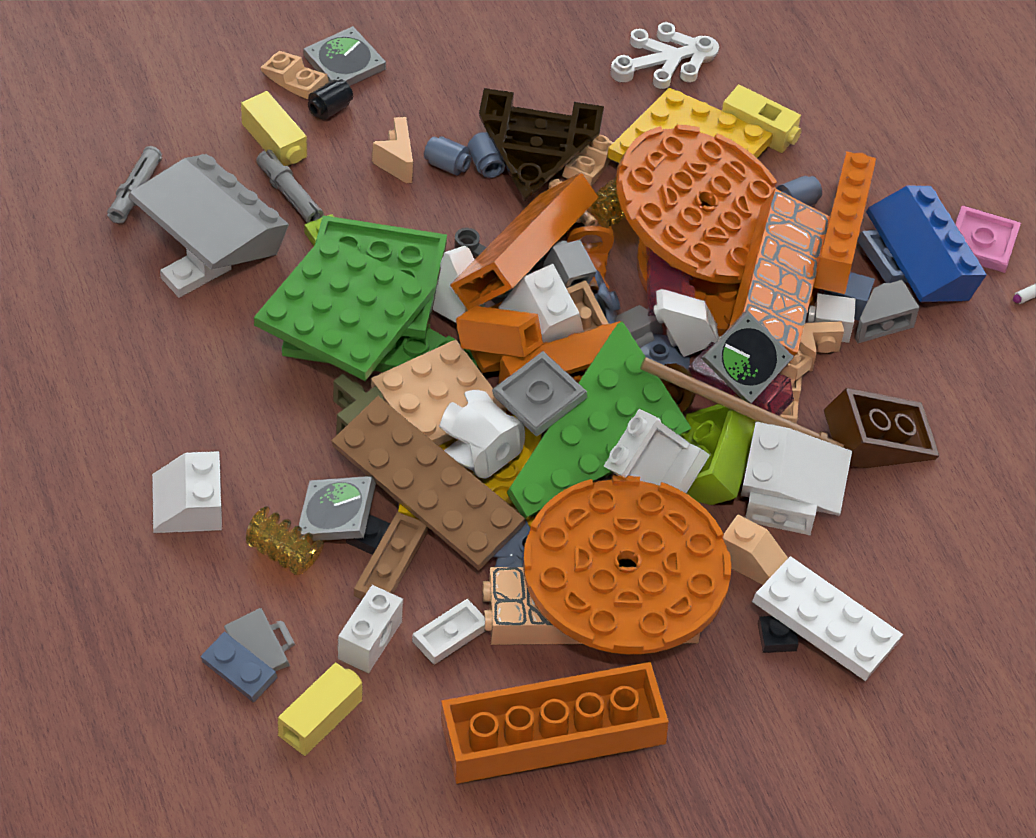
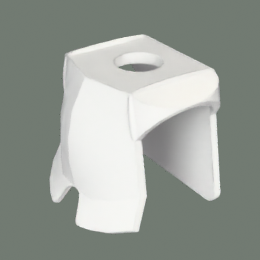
[439,390,525,479]

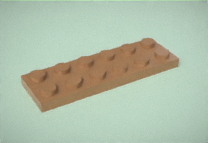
[331,396,526,570]

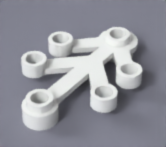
[611,22,719,89]

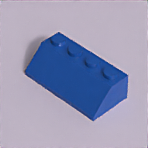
[866,185,987,302]

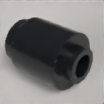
[308,79,353,120]

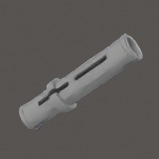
[107,146,163,223]
[256,150,324,223]

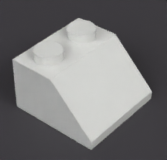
[499,264,584,343]
[152,451,222,533]

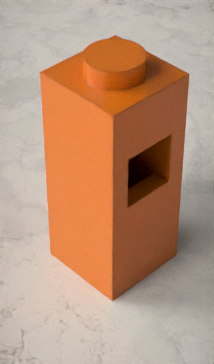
[456,306,543,357]

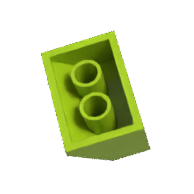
[681,404,759,505]

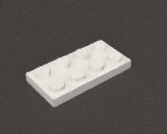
[752,556,903,681]

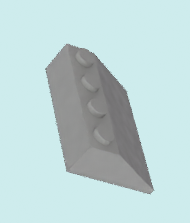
[128,154,289,270]

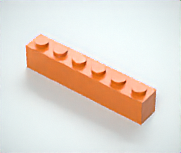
[814,151,876,294]

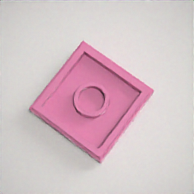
[955,206,1021,273]

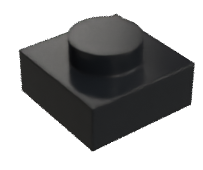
[346,514,391,555]
[758,616,799,653]

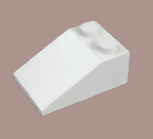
[741,422,852,516]

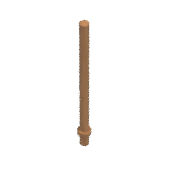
[640,357,844,448]

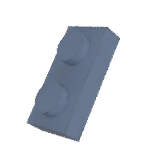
[857,230,908,283]
[200,631,278,703]

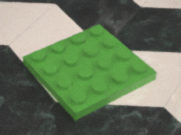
[315,215,447,339]
[254,234,434,381]

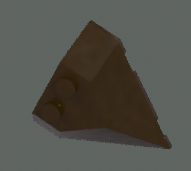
[479,88,604,202]

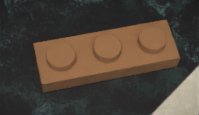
[354,512,428,599]

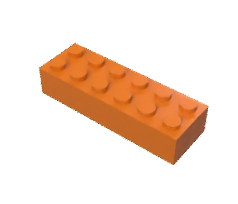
[441,662,669,784]

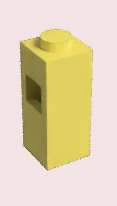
[722,84,801,153]
[241,91,307,166]
[278,662,362,756]

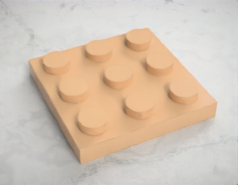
[371,340,506,446]

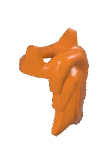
[566,226,614,291]

